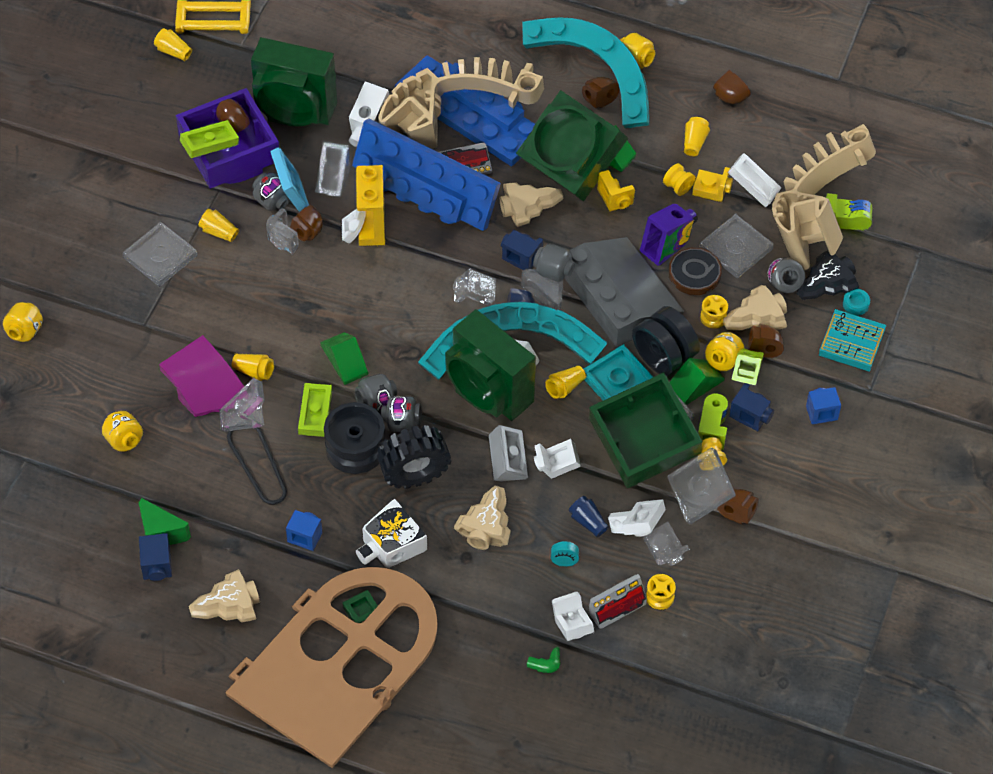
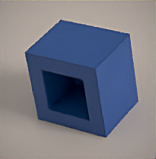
[806,387,841,424]
[286,510,322,551]

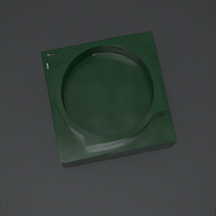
[251,37,337,126]
[516,90,628,202]
[445,309,536,421]
[589,373,703,489]

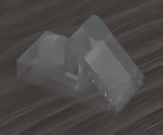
[219,378,265,431]

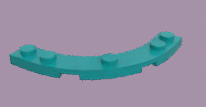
[522,17,649,128]
[418,302,607,380]

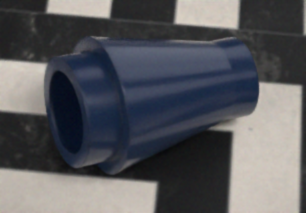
[568,496,609,538]

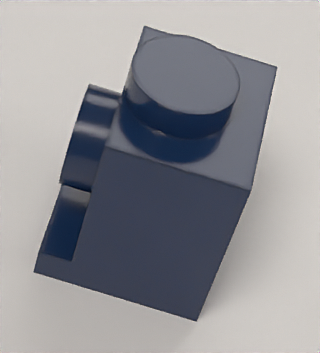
[501,230,543,273]
[729,383,775,432]

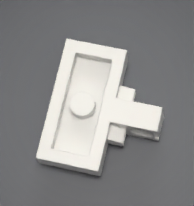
[608,500,666,537]

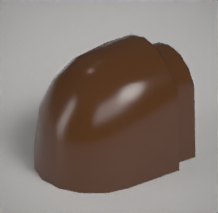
[713,70,751,104]
[582,77,620,108]
[216,99,250,133]
[289,205,323,241]
[748,323,784,358]
[716,489,759,524]

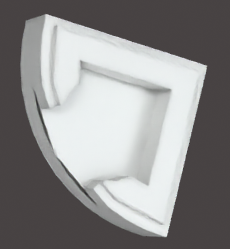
[342,209,366,244]

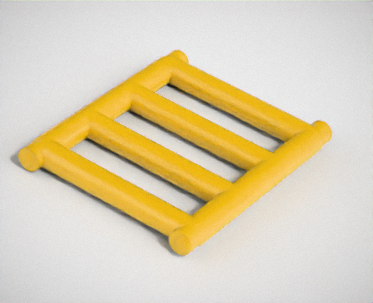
[175,0,251,34]

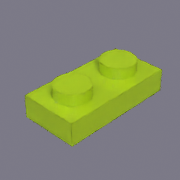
[180,120,239,158]
[298,383,332,437]

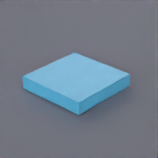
[271,147,309,212]

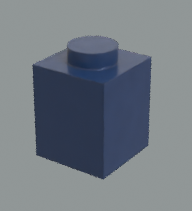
[139,533,172,581]

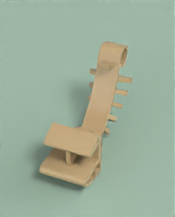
[378,57,544,149]
[772,124,876,270]

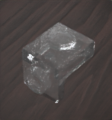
[266,208,299,254]
[453,269,496,306]
[642,522,689,566]

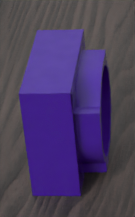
[176,88,279,189]

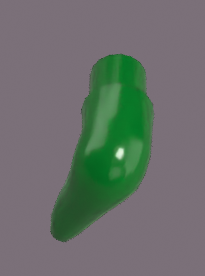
[527,647,560,673]

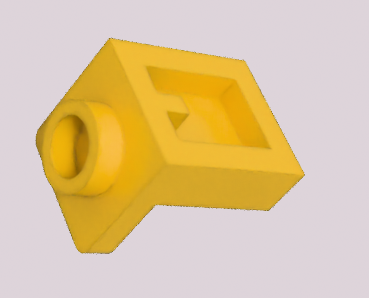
[692,167,733,202]
[597,170,635,211]

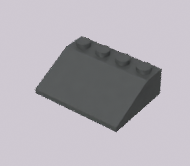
[565,237,684,348]

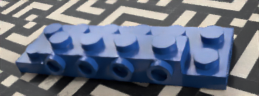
[395,55,535,167]
[352,118,501,231]

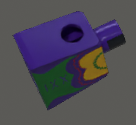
[640,204,698,266]

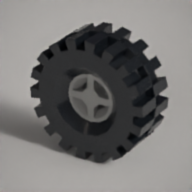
[377,425,451,489]

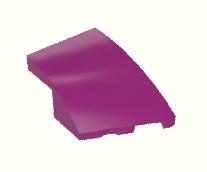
[159,335,254,417]

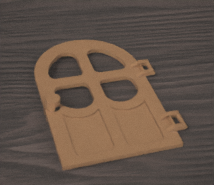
[225,567,438,768]

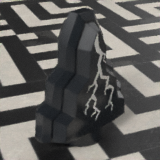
[796,251,859,300]

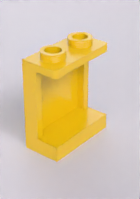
[356,165,385,246]

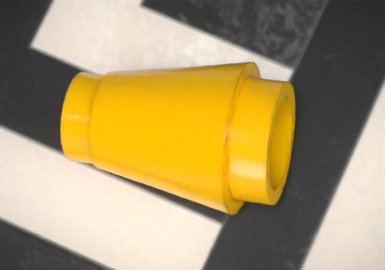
[154,28,192,61]
[684,117,710,157]
[198,209,239,242]
[232,354,274,381]
[545,365,586,399]

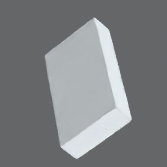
[728,153,781,207]

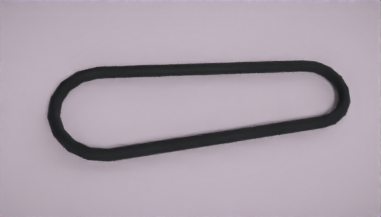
[227,421,287,505]

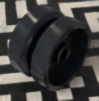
[632,306,700,376]
[324,402,385,474]

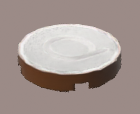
[669,248,721,295]

